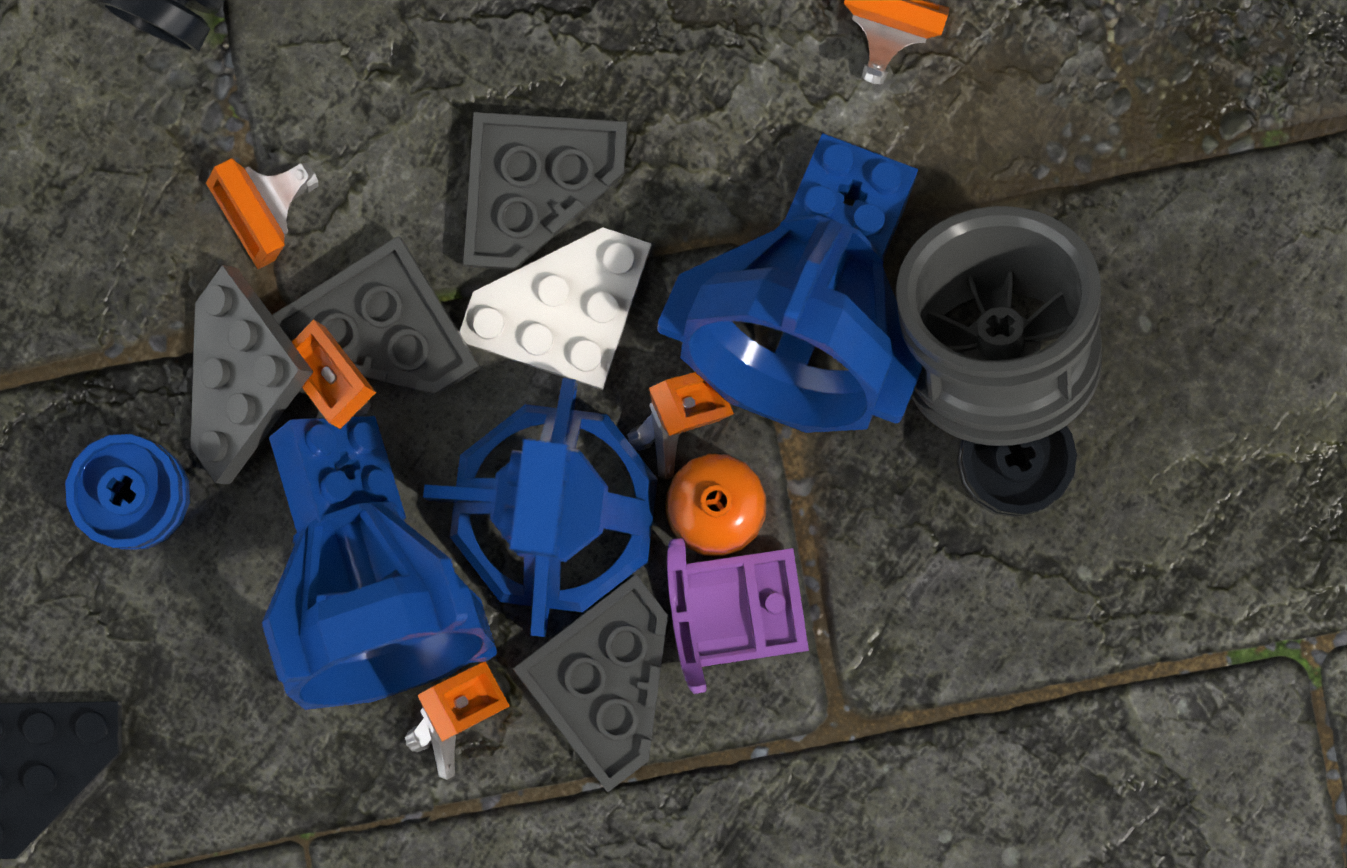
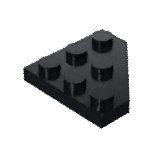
[0,701,122,859]

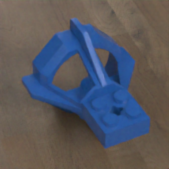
[657,133,922,433]
[423,378,658,637]
[262,416,497,710]

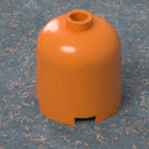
[665,454,766,557]

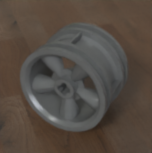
[896,206,1102,446]

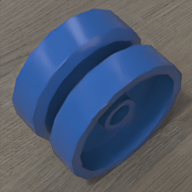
[65,434,190,550]

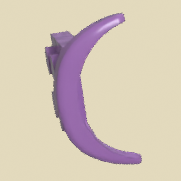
[667,538,809,694]

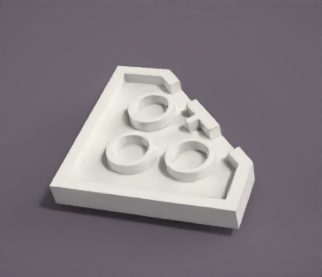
[459,227,652,390]

